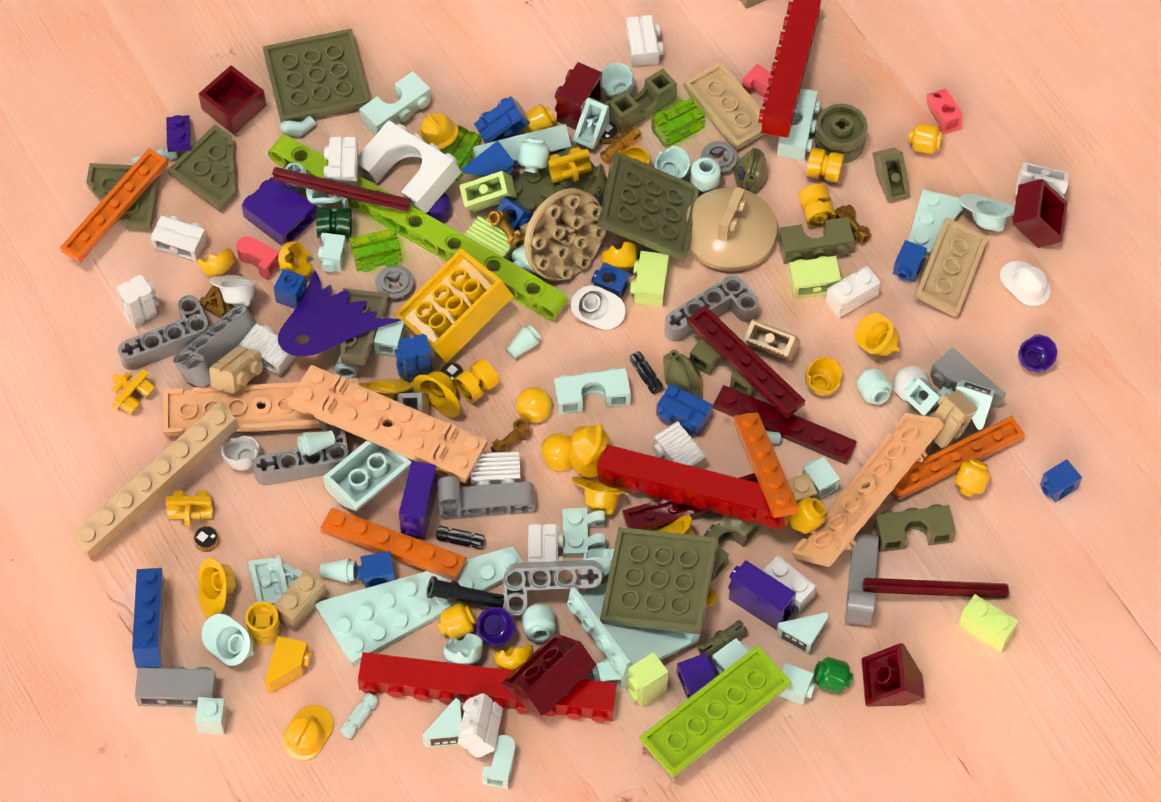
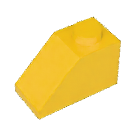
[264,636,312,693]

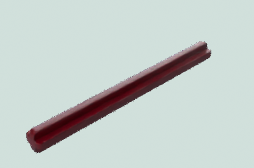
[272,167,410,212]
[862,578,1009,598]

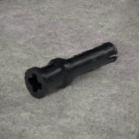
[426,576,504,608]

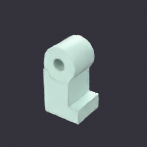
[482,735,516,789]

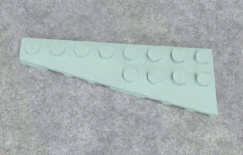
[315,546,523,666]

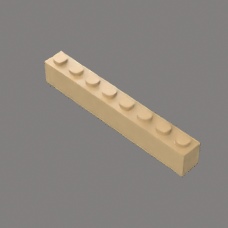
[70,402,239,560]

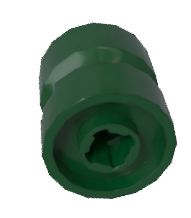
[316,207,352,238]

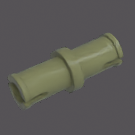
[698,620,748,659]

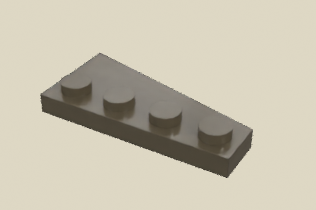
[340,288,389,366]

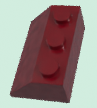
[501,633,596,716]

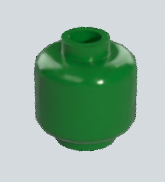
[813,657,853,694]

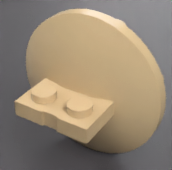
[687,187,777,272]
[520,188,606,281]

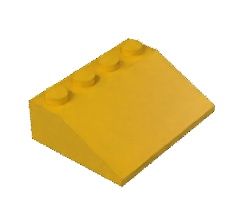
[394,248,514,364]

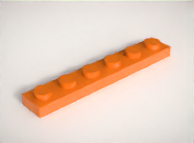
[60,148,168,263]
[734,412,798,518]
[892,416,1025,501]
[321,508,467,581]

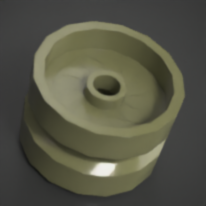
[814,103,868,163]

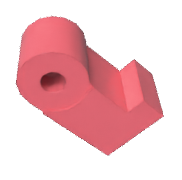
[742,64,773,97]
[926,89,963,135]
[236,236,279,280]

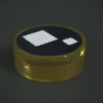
[599,121,618,144]
[440,362,463,386]
[193,526,219,552]

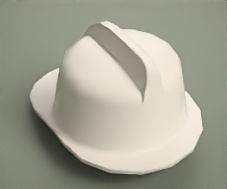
[1000,261,1051,306]
[209,275,259,308]
[571,285,626,330]

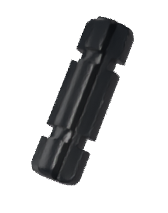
[630,351,663,394]
[436,526,485,549]

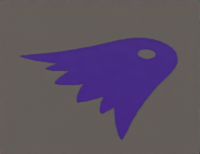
[278,271,401,356]

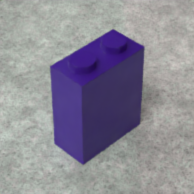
[242,177,316,246]
[398,461,438,540]
[728,560,796,631]

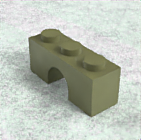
[608,69,677,133]
[777,217,854,264]
[690,338,757,397]
[874,504,956,552]
[704,515,760,582]

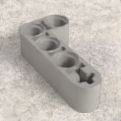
[664,275,758,342]
[118,295,209,370]
[173,305,256,388]
[253,423,349,485]
[437,476,536,519]
[845,533,879,626]
[503,560,603,615]

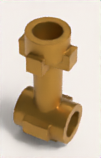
[835,205,872,244]
[488,210,525,249]
[490,418,530,452]

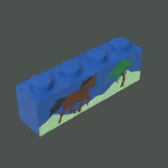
[132,568,166,668]

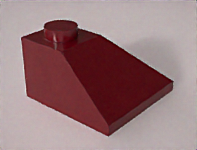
[861,643,925,707]

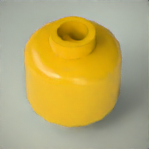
[524,104,557,133]
[908,123,943,155]
[955,458,991,497]
[789,497,826,534]
[437,603,477,640]

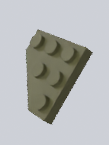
[168,124,236,212]
[86,163,160,231]

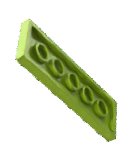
[639,645,792,778]

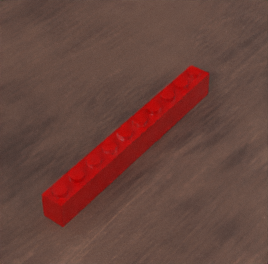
[357,652,617,723]

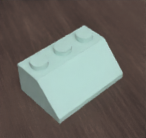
[323,440,411,511]

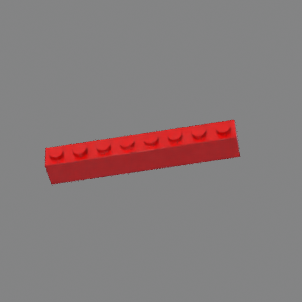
[758,0,821,138]
[596,444,794,530]

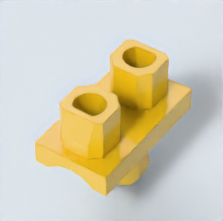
[548,147,592,183]
[111,369,155,414]
[166,490,213,526]

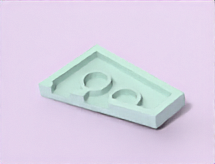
[909,189,965,257]

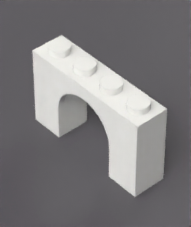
[358,120,461,213]

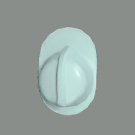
[959,193,1015,232]
[202,614,255,666]

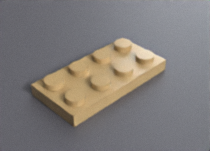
[683,61,765,151]
[913,217,988,317]

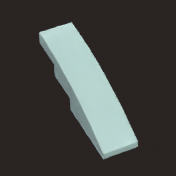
[472,124,571,162]

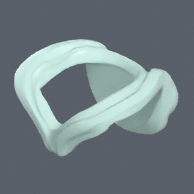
[305,189,349,211]

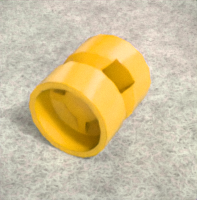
[806,147,844,184]
[798,184,836,228]
[454,358,500,403]
[245,601,282,646]

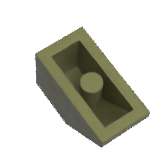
[872,147,910,202]

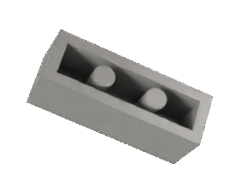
[135,666,217,708]

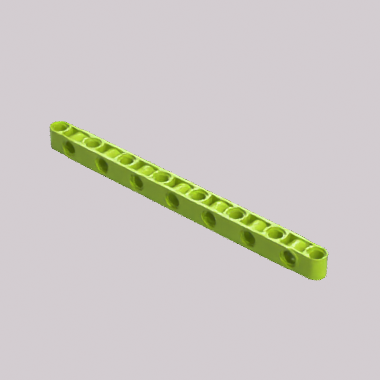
[268,134,569,320]

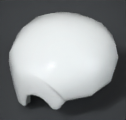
[892,366,931,402]
[221,435,261,471]

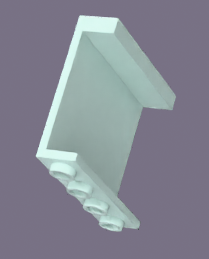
[567,582,700,678]

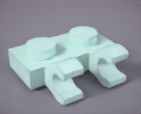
[562,508,606,558]

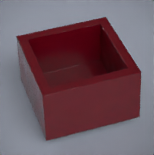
[555,62,602,130]
[198,65,266,134]
[1012,179,1068,248]

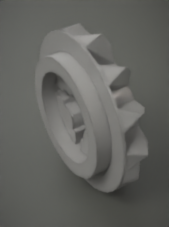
[701,141,738,174]
[376,265,414,300]

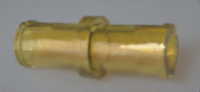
[600,125,642,164]

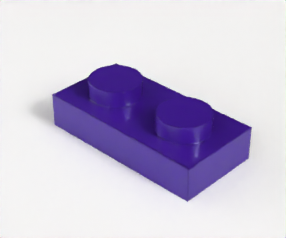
[166,115,191,152]

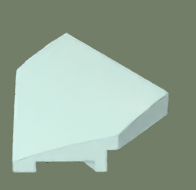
[247,555,303,605]

